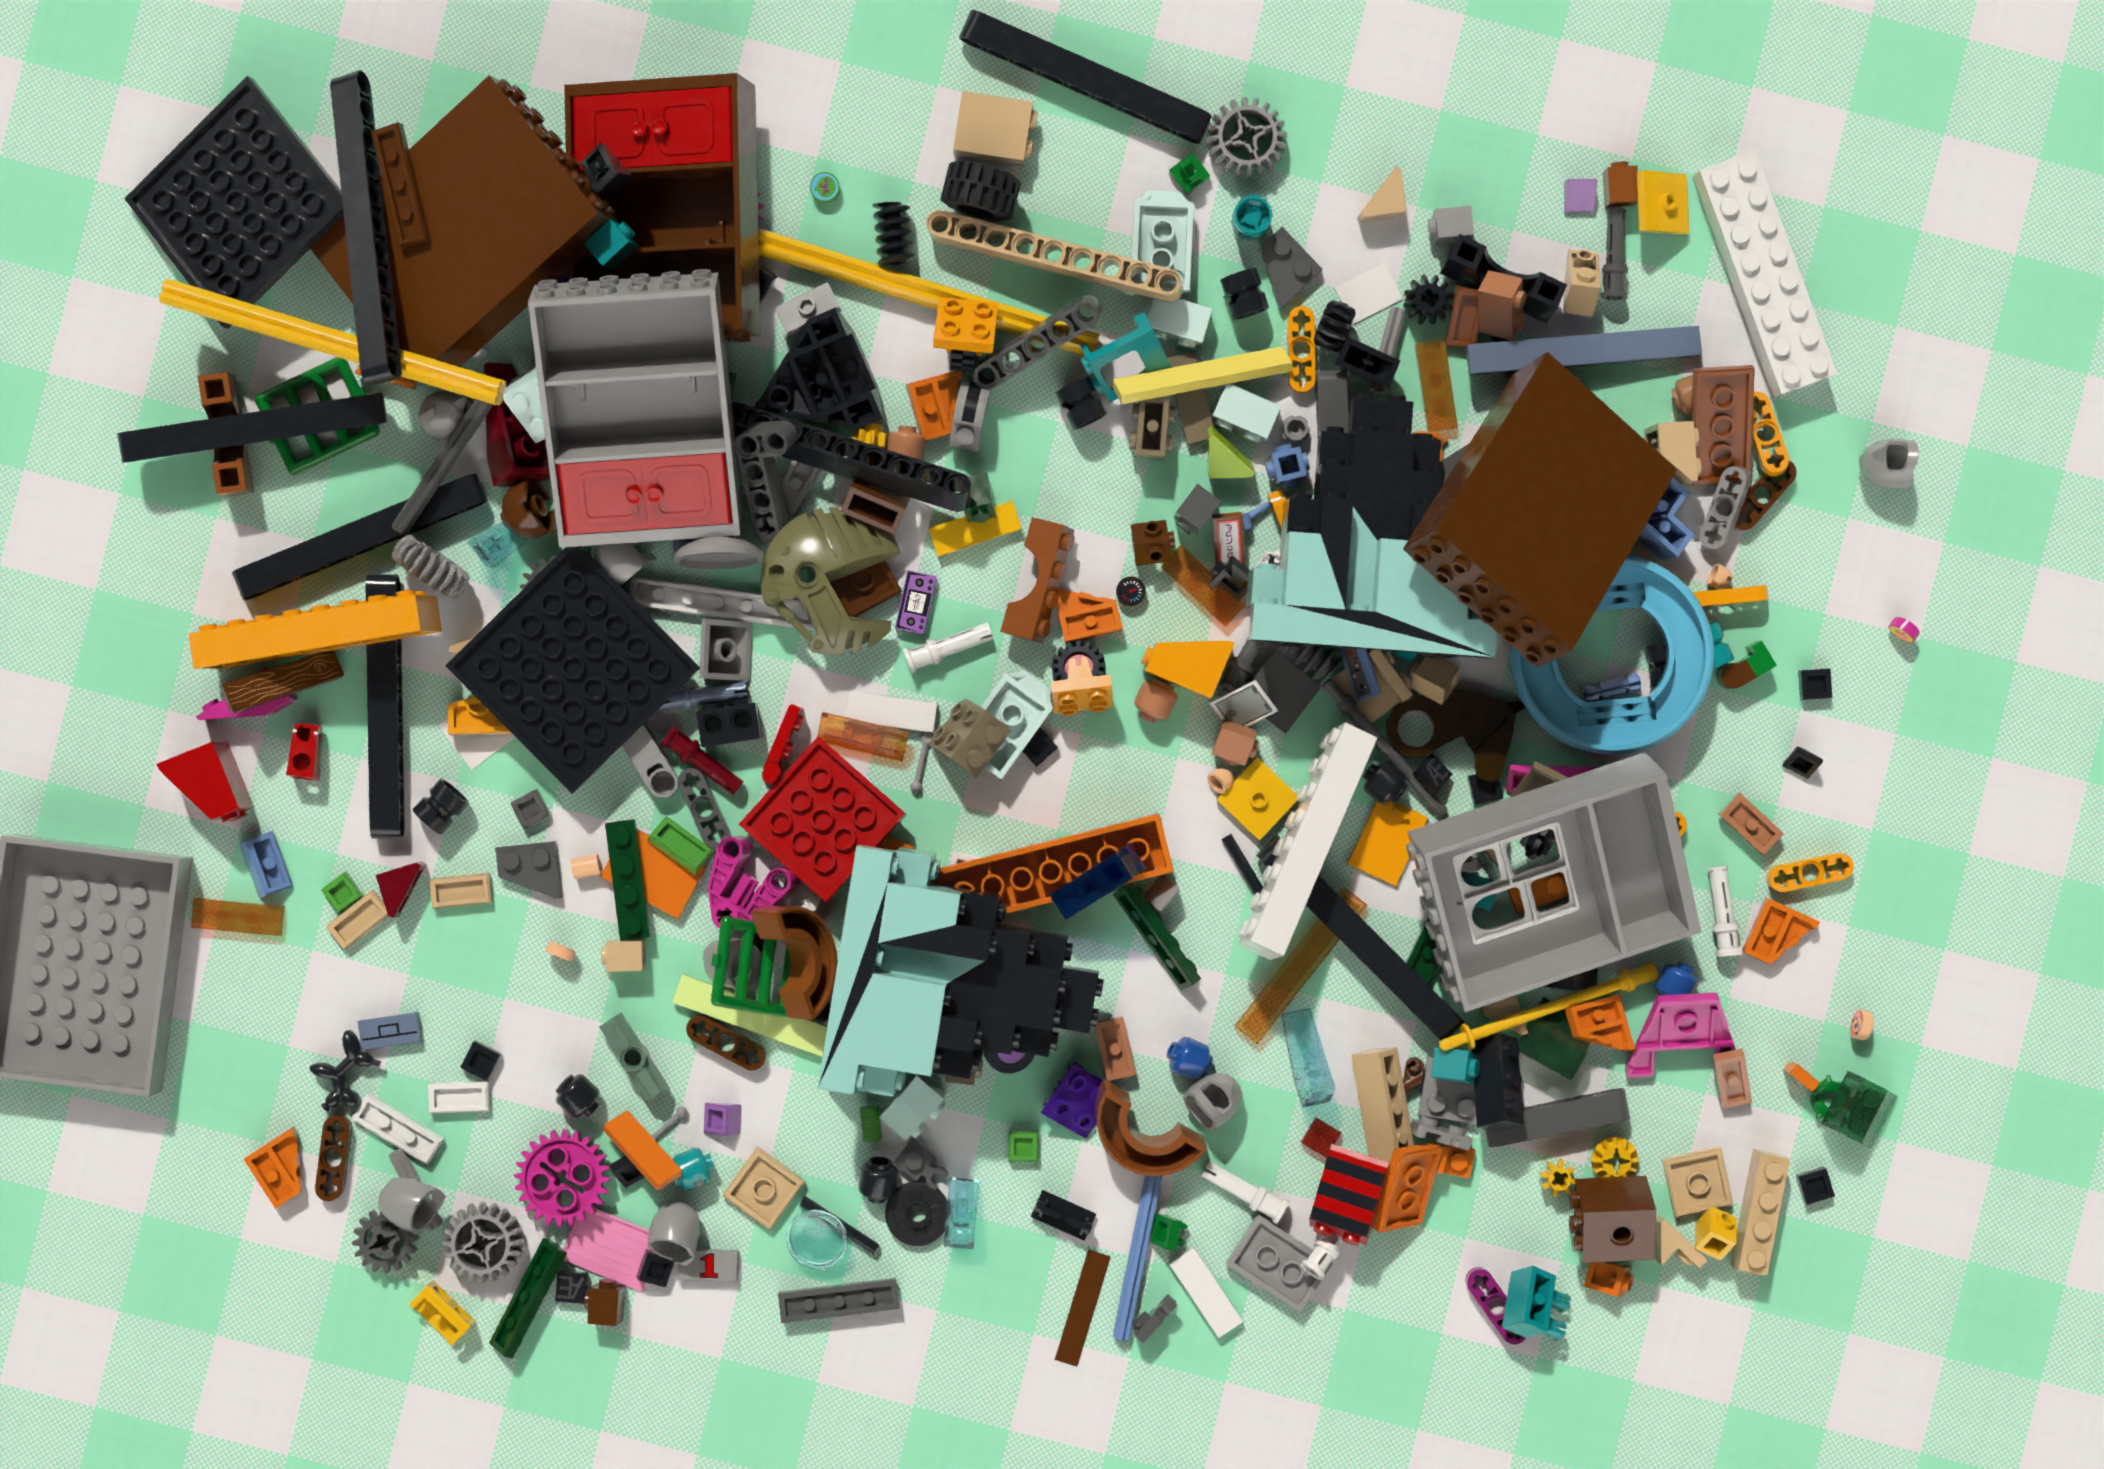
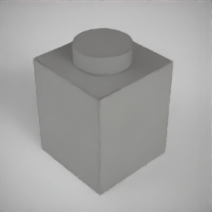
[1428,206,1474,246]

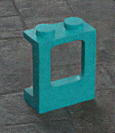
[1080,312,1172,403]

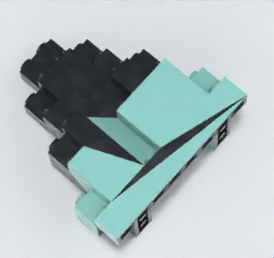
[1246,393,1497,659]
[817,845,1104,1097]

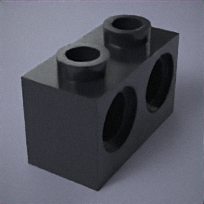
[696,698,763,747]

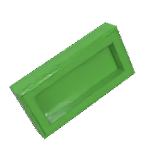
[647,816,714,875]

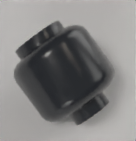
[1363,761,1408,805]
[555,1074,600,1118]
[858,1156,898,1203]

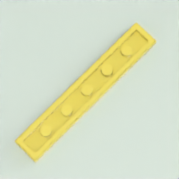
[1113,346,1292,404]

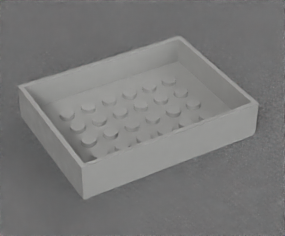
[0,834,193,1097]

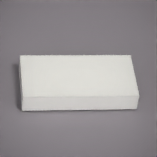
[428,1081,490,1114]

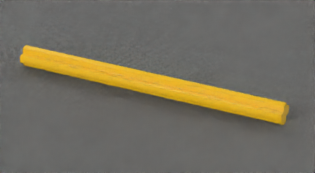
[758,228,1100,356]
[159,279,506,405]

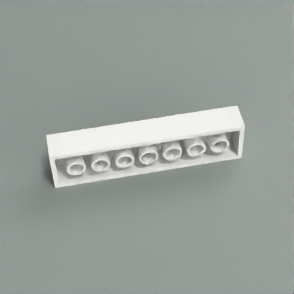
[1692,150,1837,398]
[1238,722,1377,960]

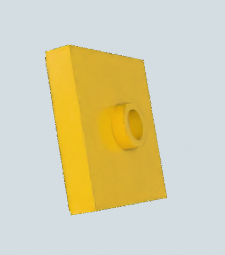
[1637,170,1689,235]
[1216,757,1298,841]

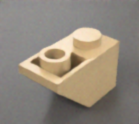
[1563,249,1601,317]

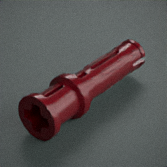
[660,724,744,796]

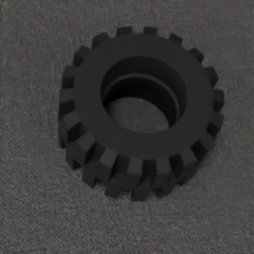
[940,161,1021,221]

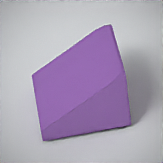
[1564,179,1597,212]
[704,1103,742,1136]

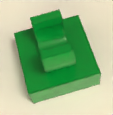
[1169,152,1210,195]
[1151,1213,1188,1250]

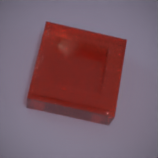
[1300,1116,1342,1158]

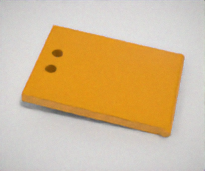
[1347,801,1428,887]

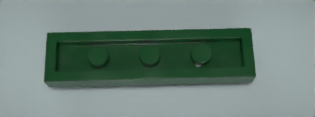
[605,819,651,941]
[1113,882,1201,991]
[489,1238,567,1359]

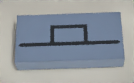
[357,1012,422,1050]

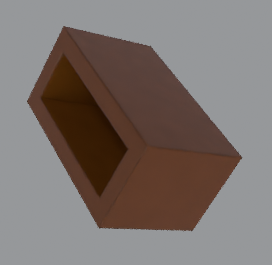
[840,480,910,535]

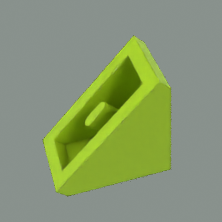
[1207,425,1255,479]

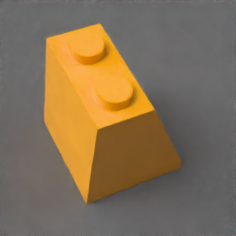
[1140,640,1235,699]

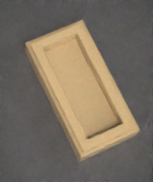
[429,873,493,909]
[326,890,388,950]

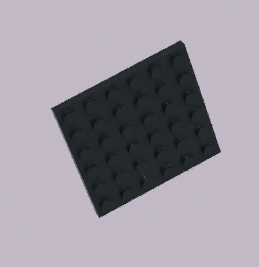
[124,76,344,329]
[445,546,700,794]

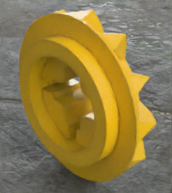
[1591,1137,1640,1178]

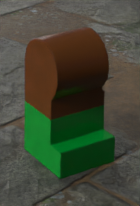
[1716,640,1777,689]

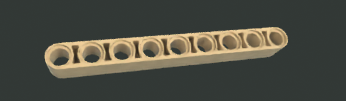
[926,210,1184,302]

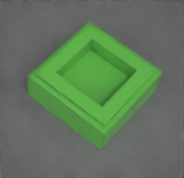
[321,872,364,913]
[1009,1131,1038,1162]

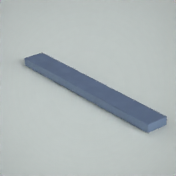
[1465,326,1702,376]

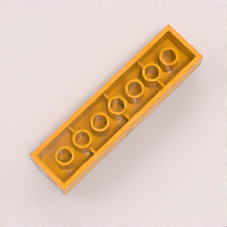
[188,590,442,670]

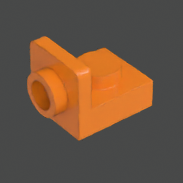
[1436,1143,1476,1179]
[1584,1262,1634,1297]

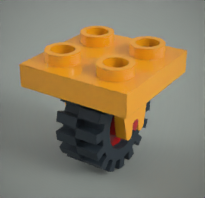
[933,297,999,372]
[1051,640,1113,716]

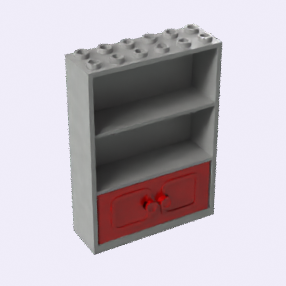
[528,269,743,548]

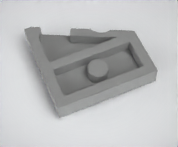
[1410,1116,1473,1150]

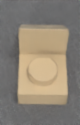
[1655,1215,1708,1269]

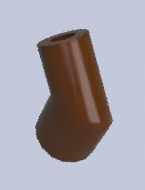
[1403,1057,1425,1095]

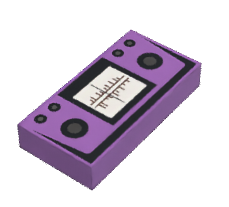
[895,570,937,635]

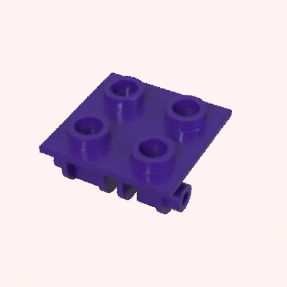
[1041,1062,1102,1139]

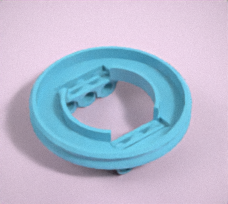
[1510,555,1714,755]

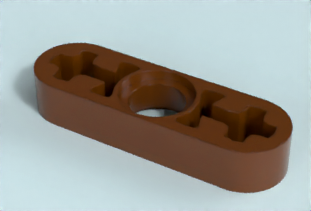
[1728,459,1797,531]
[686,1014,766,1071]
[315,1114,352,1201]

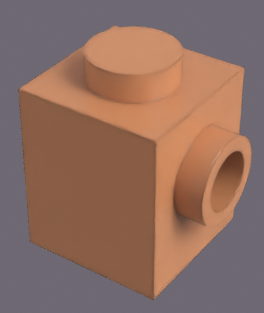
[1212,719,1260,766]

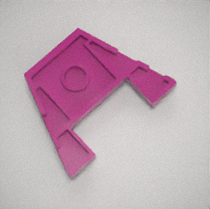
[1625,993,1736,1078]

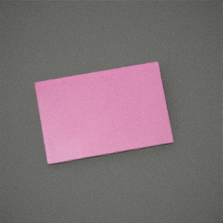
[563,1208,650,1292]

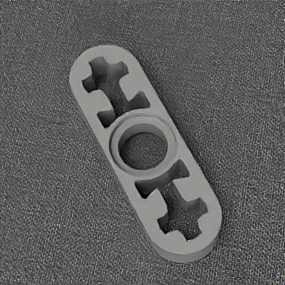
[1700,466,1751,549]

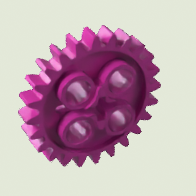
[514,1129,612,1227]

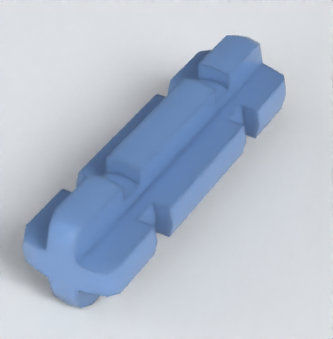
[1582,673,1641,702]

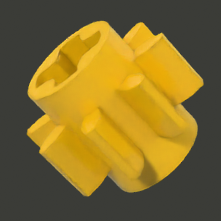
[852,423,888,449]
[1538,1158,1575,1197]

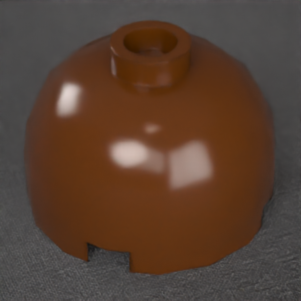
[500,478,556,539]

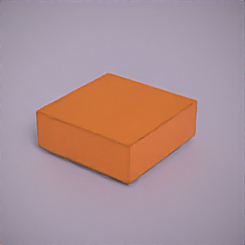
[1783,1062,1819,1092]

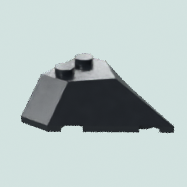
[754,307,884,430]

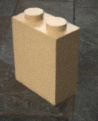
[953,91,1038,166]

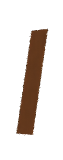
[1055,1250,1111,1366]

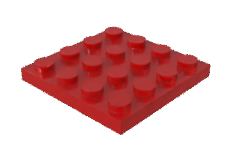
[738,736,907,903]

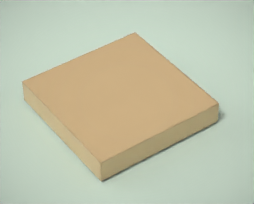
[722,1146,805,1230]
[1662,1146,1734,1218]

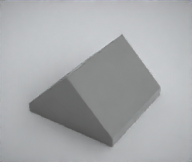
[699,618,752,681]

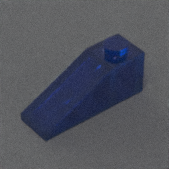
[1050,843,1146,920]

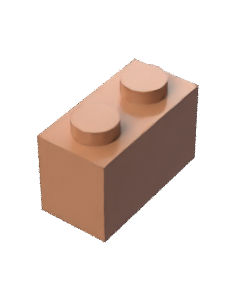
[1478,270,1527,341]

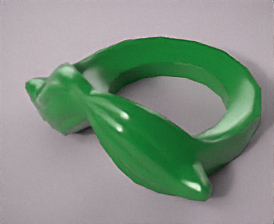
[1810,1075,1854,1119]

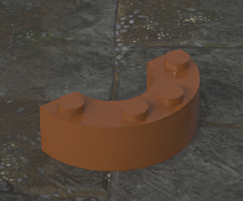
[751,905,838,1020]
[1094,1079,1207,1176]

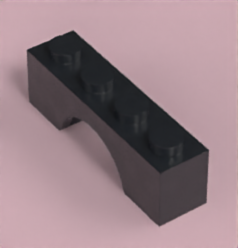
[1440,234,1567,324]

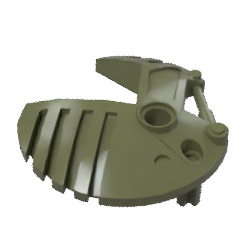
[760,507,900,656]

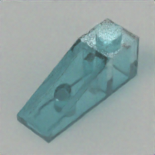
[1281,1008,1336,1108]

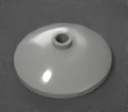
[673,536,764,569]

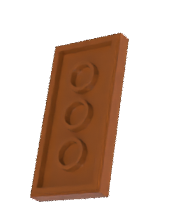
[1690,365,1755,486]

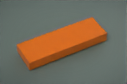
[603,1110,682,1191]

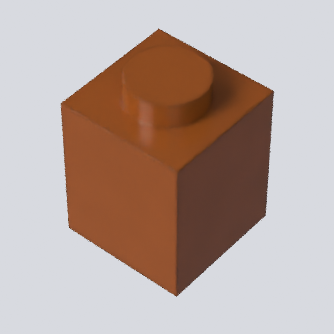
[1602,161,1638,208]

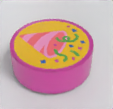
[1888,617,1920,643]

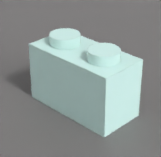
[1147,299,1212,349]
[1211,384,1281,443]

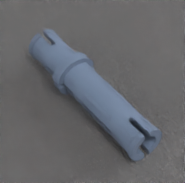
[659,680,748,711]

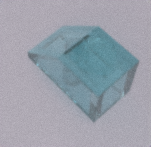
[944,1178,979,1249]

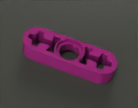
[1465,1267,1526,1345]

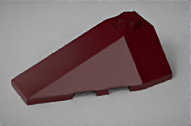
[484,363,550,487]

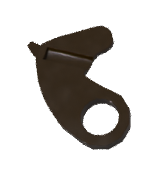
[1386,690,1525,782]

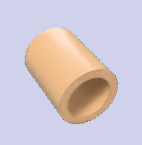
[570,854,602,879]

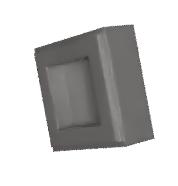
[510,789,551,829]

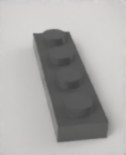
[778,1278,900,1323]

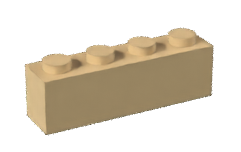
[1351,1047,1414,1164]
[1730,1149,1790,1276]

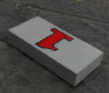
[677,1249,738,1281]

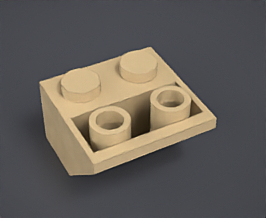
[1644,421,1701,486]

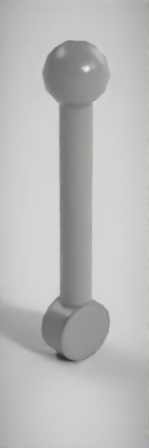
[910,732,933,793]
[652,1107,688,1140]

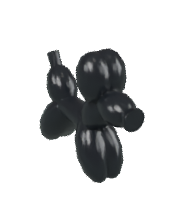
[309,1030,381,1112]

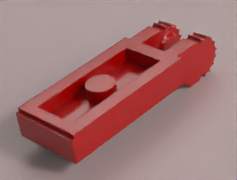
[761,704,805,784]

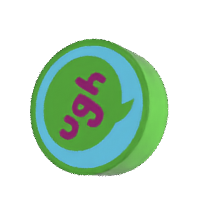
[810,172,840,203]

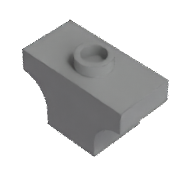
[775,282,842,337]

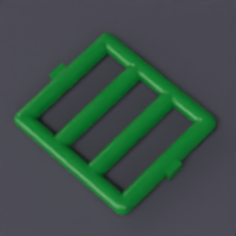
[255,357,380,475]
[711,916,791,1018]

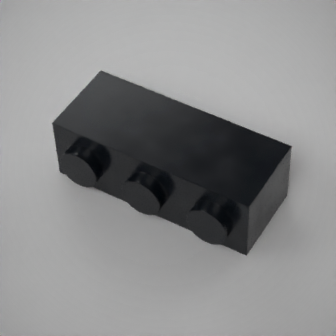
[1471,1033,1524,1132]

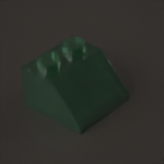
[1518,997,1590,1081]
[1821,1071,1898,1149]

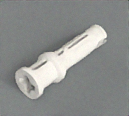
[903,622,994,674]
[1708,866,1743,957]
[1200,1160,1289,1224]
[1300,1234,1343,1280]

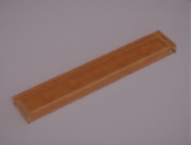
[1234,886,1367,1044]

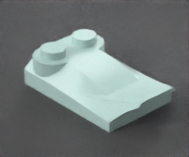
[1132,190,1194,293]
[981,670,1053,780]

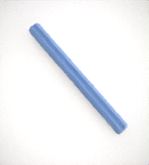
[1113,1175,1163,1341]

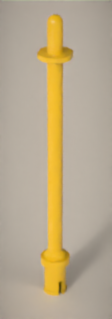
[1439,962,1658,1051]

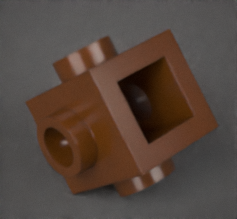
[1130,520,1176,566]

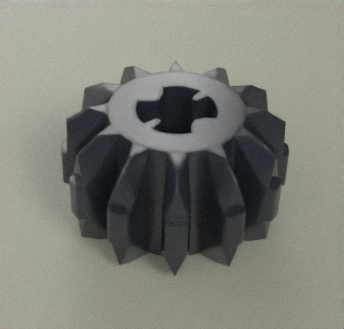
[1403,275,1454,326]
[1314,300,1356,353]

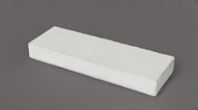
[845,691,938,733]
[351,1093,444,1165]
[1169,1246,1243,1338]

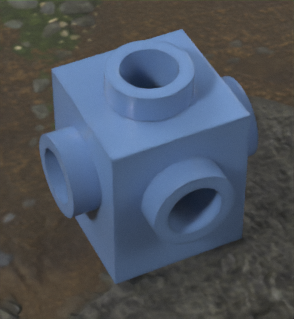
[1265,444,1310,489]

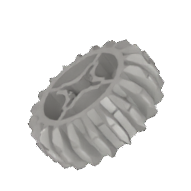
[1207,97,1287,179]
[391,535,470,599]
[442,1201,524,1283]

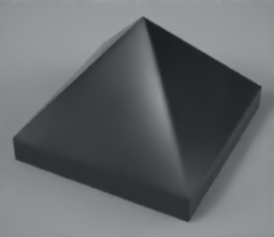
[1782,746,1823,779]

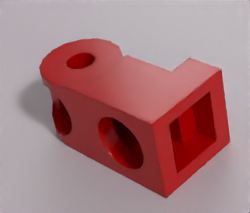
[286,723,323,781]

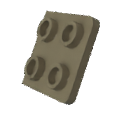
[931,699,1012,778]

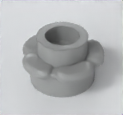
[1281,416,1310,445]

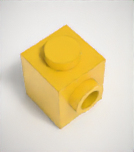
[1695,1206,1737,1261]

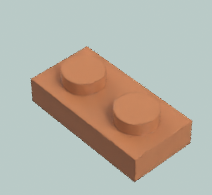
[1718,793,1784,855]
[1095,1016,1136,1081]
[1713,1049,1752,1109]

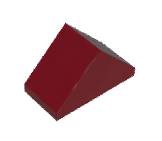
[376,861,427,918]

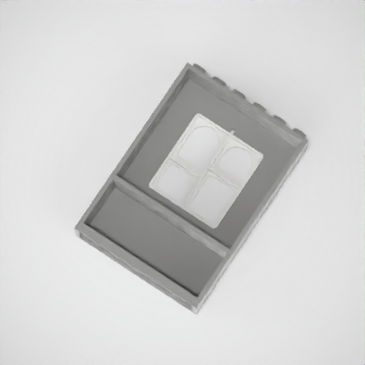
[1406,752,1701,1012]

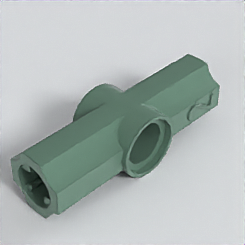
[599,1012,669,1102]

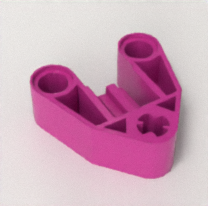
[708,836,800,928]

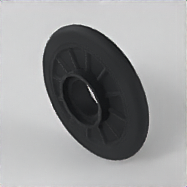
[885,1181,950,1246]

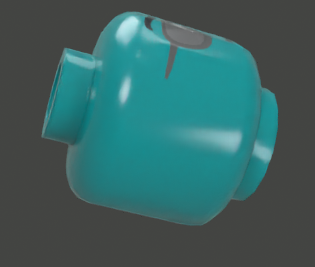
[673,1148,715,1191]

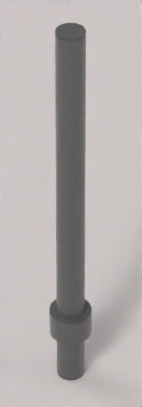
[1322,678,1448,817]

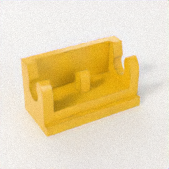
[409,1280,475,1346]

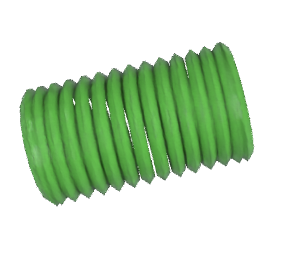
[859,1105,882,1142]

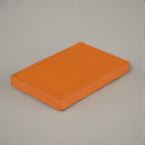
[600,828,707,919]
[1372,1141,1443,1233]

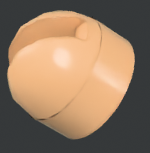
[1707,563,1733,590]
[1207,767,1234,794]

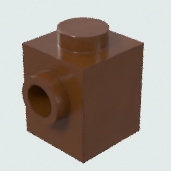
[584,1279,626,1326]

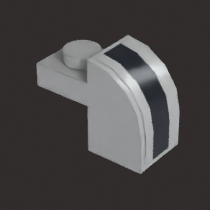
[949,380,991,452]

